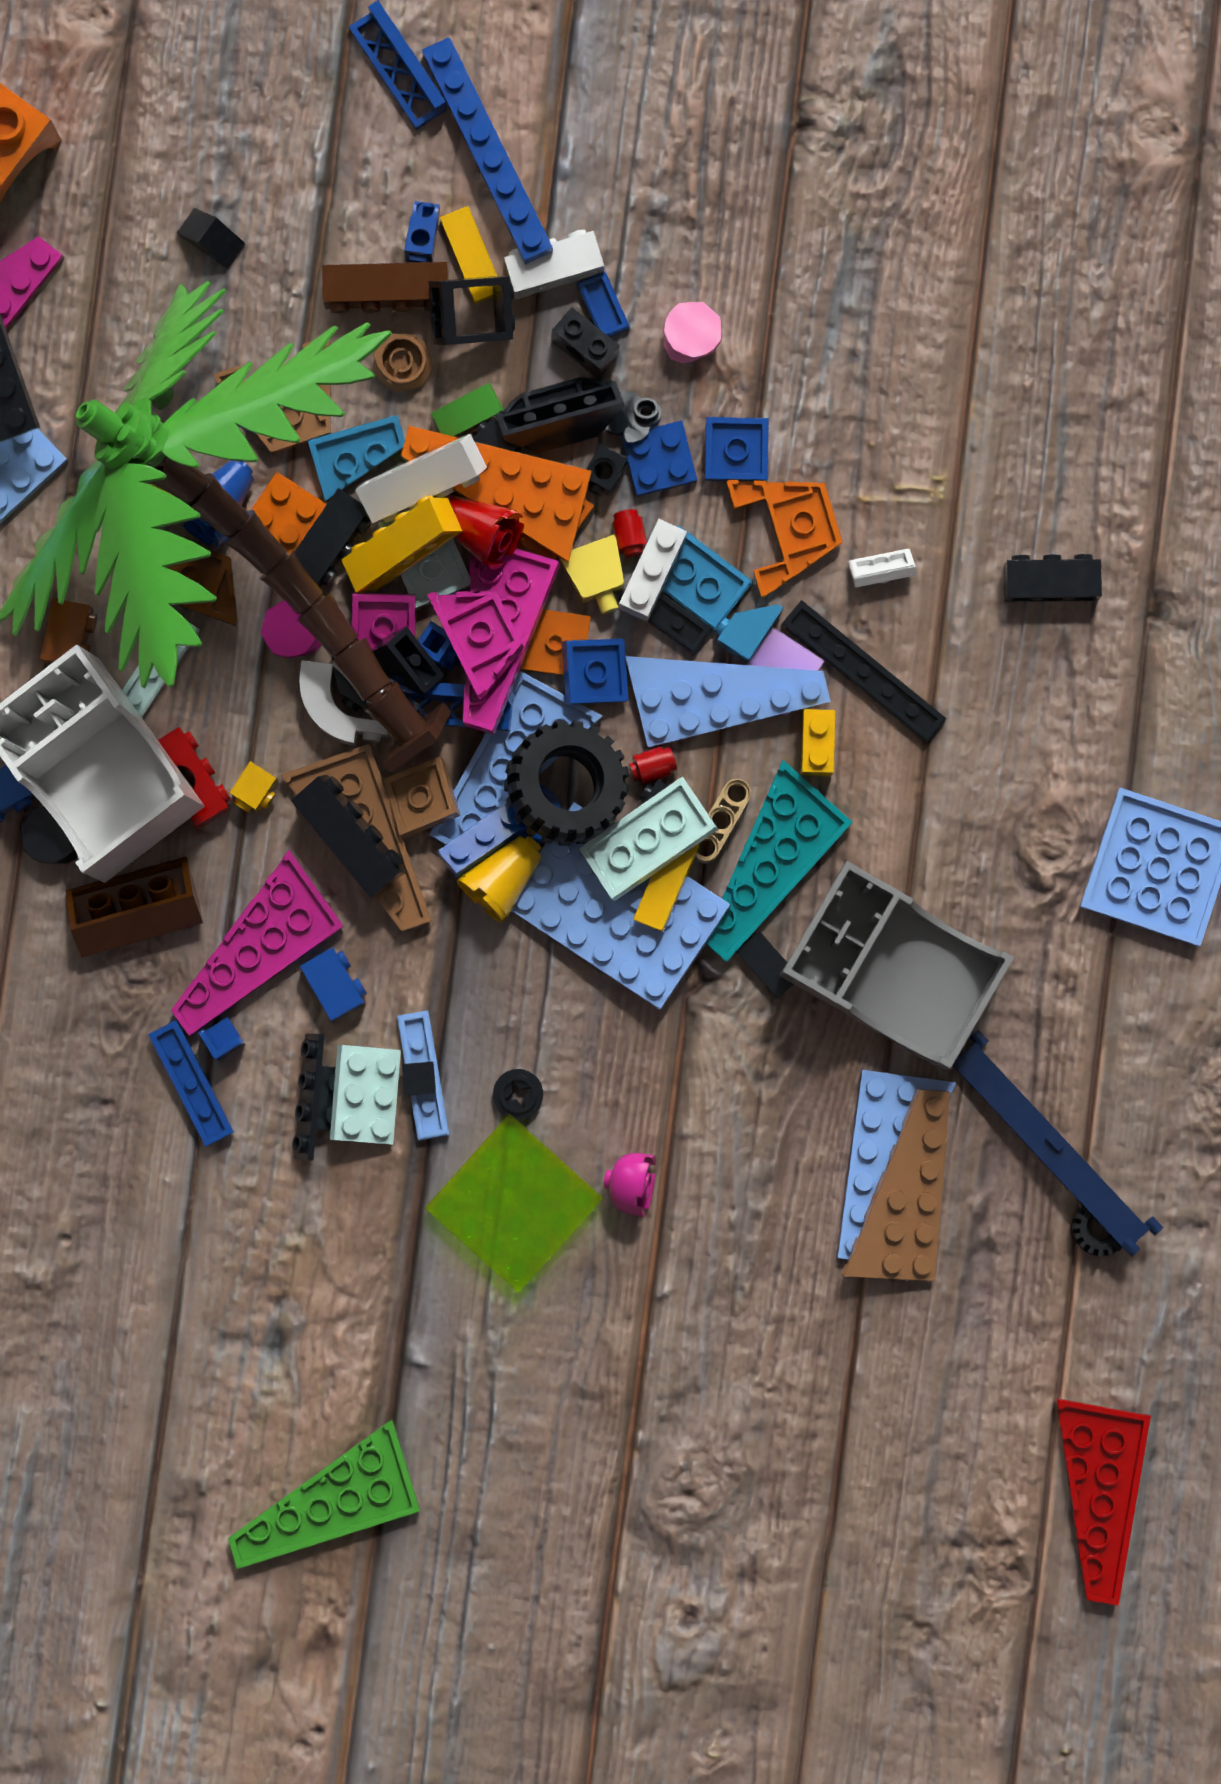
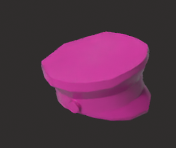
[261,600,321,658]

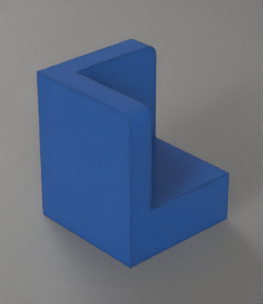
[199,1017,245,1061]

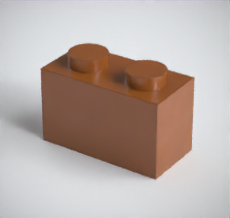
[39,598,97,664]

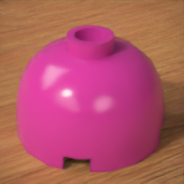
[604,1153,656,1217]

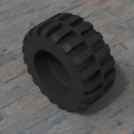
[504,720,629,846]

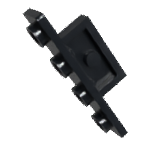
[292,1033,336,1161]

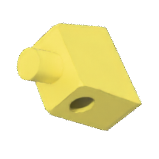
[559,534,624,615]

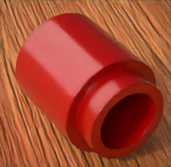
[612,509,647,558]
[628,746,677,785]

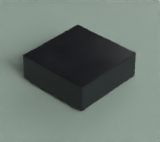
[402,1061,436,1096]

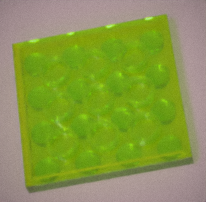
[425,1114,603,1293]

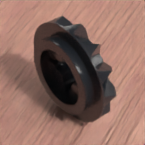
[493,1069,543,1119]

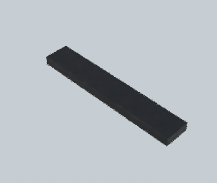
[781,600,947,743]

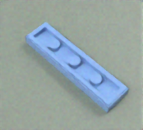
[397,1011,449,1140]

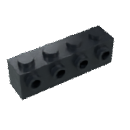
[291,775,407,898]

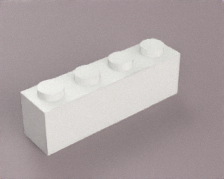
[355,434,487,523]

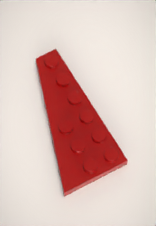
[1056,1398,1151,1606]

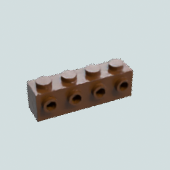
[322,262,449,313]

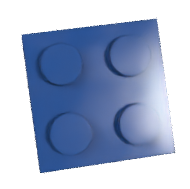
[705,417,769,482]
[622,420,697,497]
[562,639,629,705]

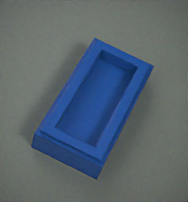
[577,271,630,338]

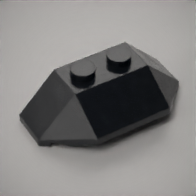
[496,377,625,453]

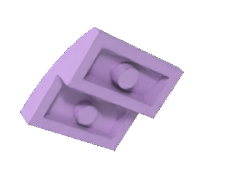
[747,627,824,716]

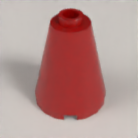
[445,495,524,570]

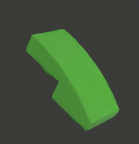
[431,383,504,437]

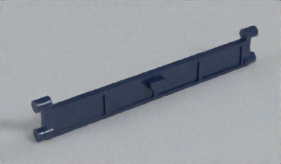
[952,1030,1164,1257]

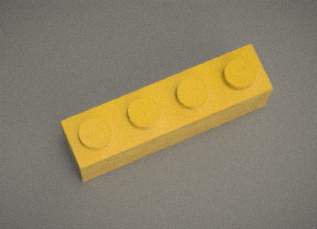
[341,495,462,593]

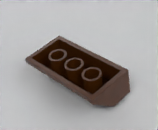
[65,856,203,958]

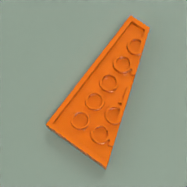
[401,426,592,563]

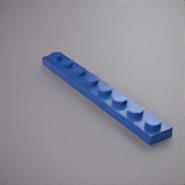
[422,37,553,264]

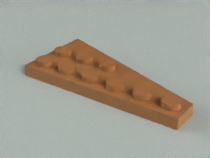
[281,744,432,932]
[841,1089,950,1281]

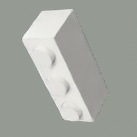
[504,230,604,300]
[619,519,687,622]

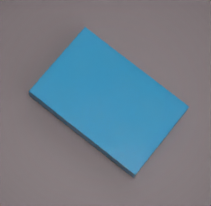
[661,525,753,632]

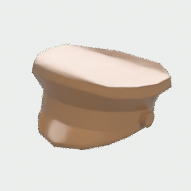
[373,333,433,393]

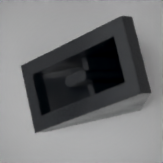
[177,208,245,269]

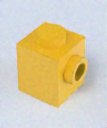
[229,761,279,813]

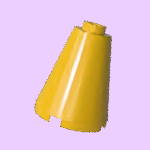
[457,836,542,923]

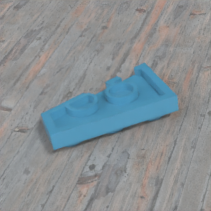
[308,415,405,501]

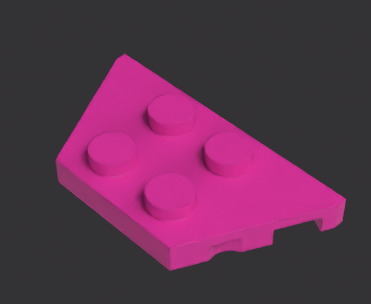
[427,591,524,700]

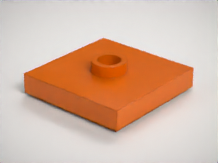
[520,609,591,676]

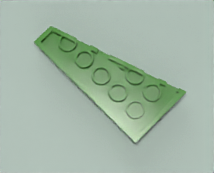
[228,1419,421,1569]

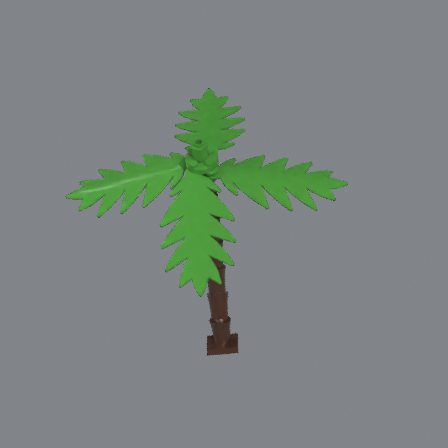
[0,281,451,772]

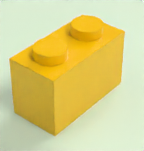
[800,709,835,777]

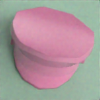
[663,302,722,363]

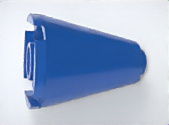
[183,460,254,547]

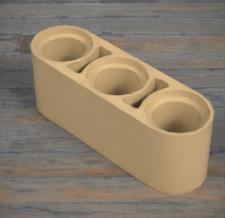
[695,779,751,864]

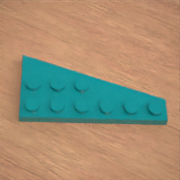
[706,760,853,962]

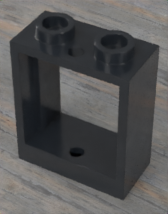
[428,276,515,345]

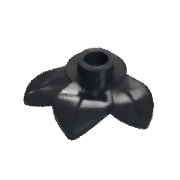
[605,391,662,444]

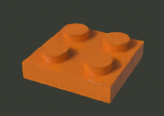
[251,472,327,553]

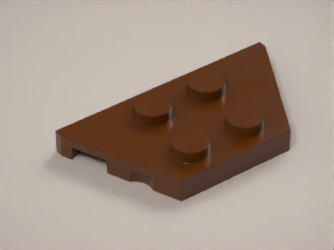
[165,547,238,627]

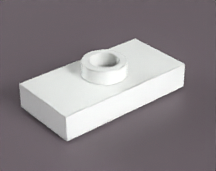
[848,549,917,588]

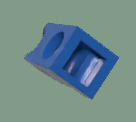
[404,201,440,263]

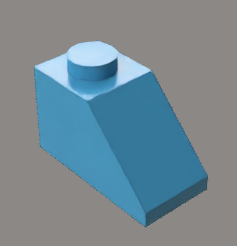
[715,604,783,663]

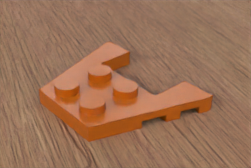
[726,480,843,598]

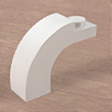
[299,660,389,746]

